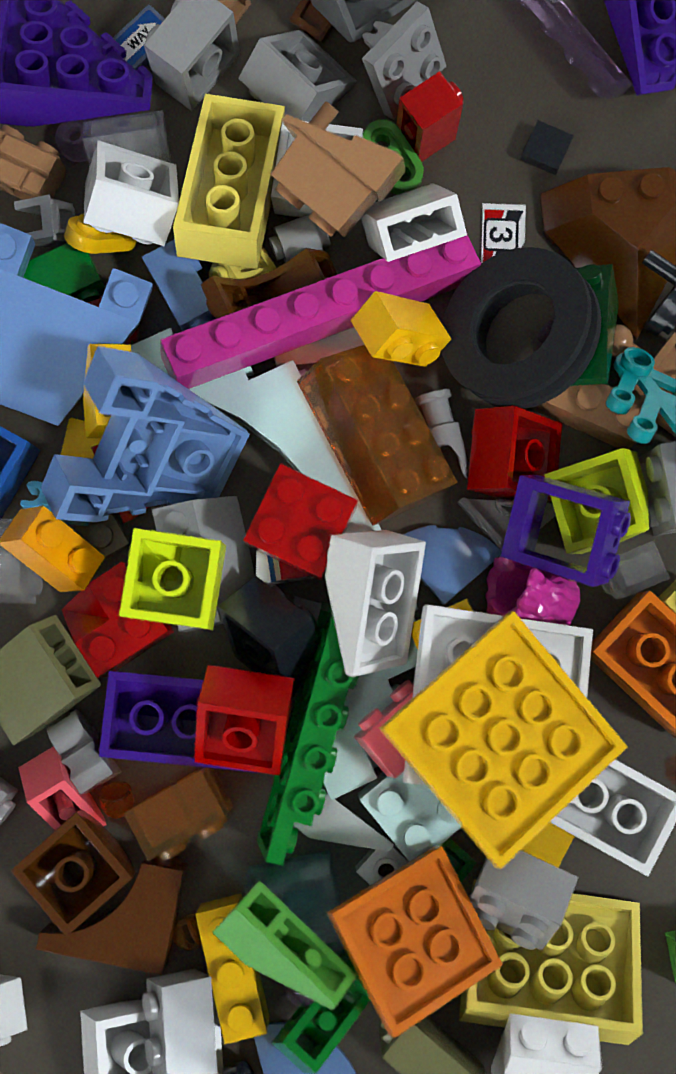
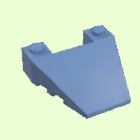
[0,223,153,426]
[41,346,250,522]

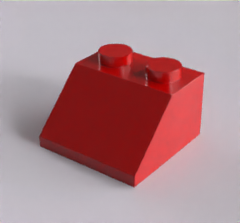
[467,406,562,502]
[194,665,294,776]

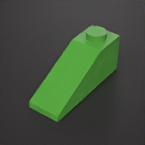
[213,880,357,1010]

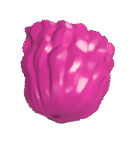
[485,557,580,626]

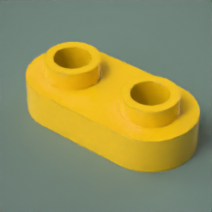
[64,214,137,254]

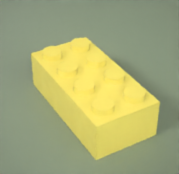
[173,94,285,269]

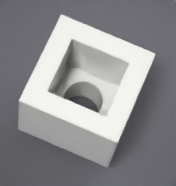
[356,835,409,885]

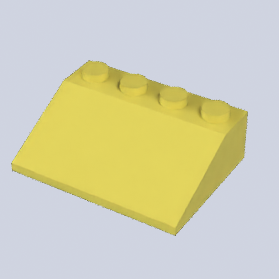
[459,879,643,1045]

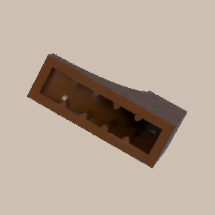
[36,852,188,975]

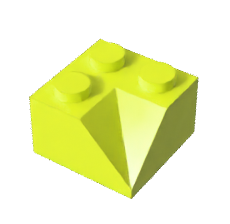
[544,448,649,554]
[119,528,226,630]

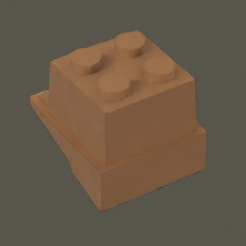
[270,101,405,237]

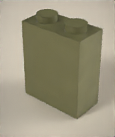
[0,615,101,746]
[379,1016,486,1074]

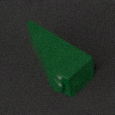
[571,264,619,386]

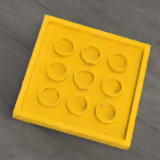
[379,611,627,869]

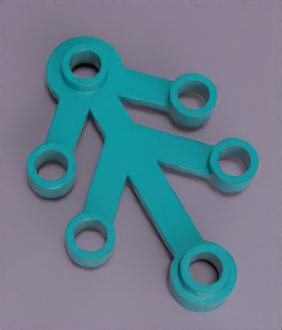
[606,347,676,444]

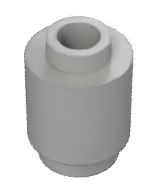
[269,214,331,263]

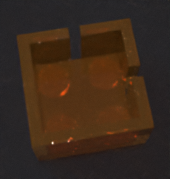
[123,767,233,861]

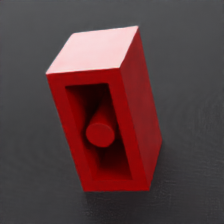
[396,71,464,162]

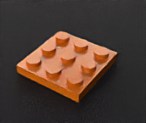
[327,845,503,1038]

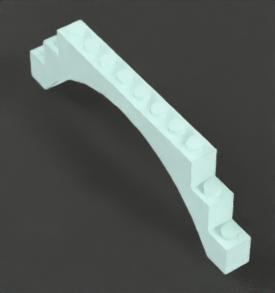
[131,328,418,800]

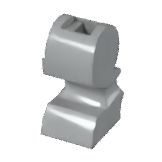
[47,709,122,795]

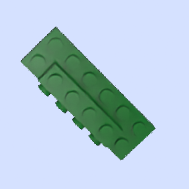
[256,602,359,866]

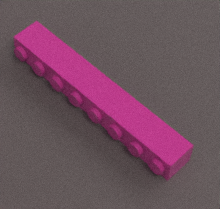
[160,232,481,389]

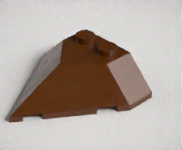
[539,167,676,341]

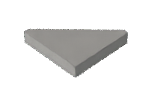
[457,497,556,551]

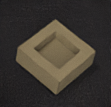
[74,513,131,561]

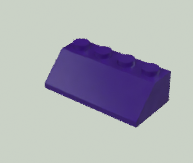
[99,671,260,773]

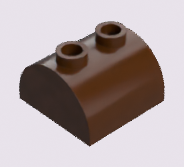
[10,811,135,937]

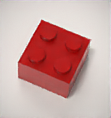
[243,463,358,581]

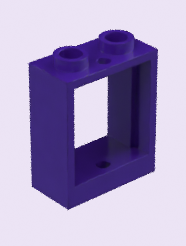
[500,475,631,587]

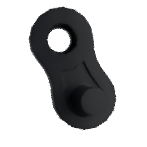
[642,249,676,337]

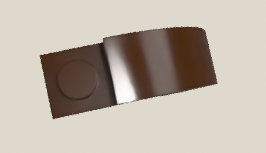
[200,248,338,319]

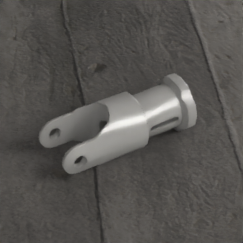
[415,389,469,486]

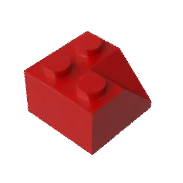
[61,561,175,678]

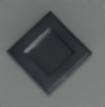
[520,120,574,175]

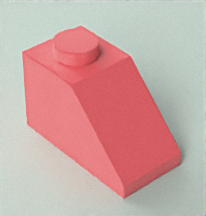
[18,746,107,831]

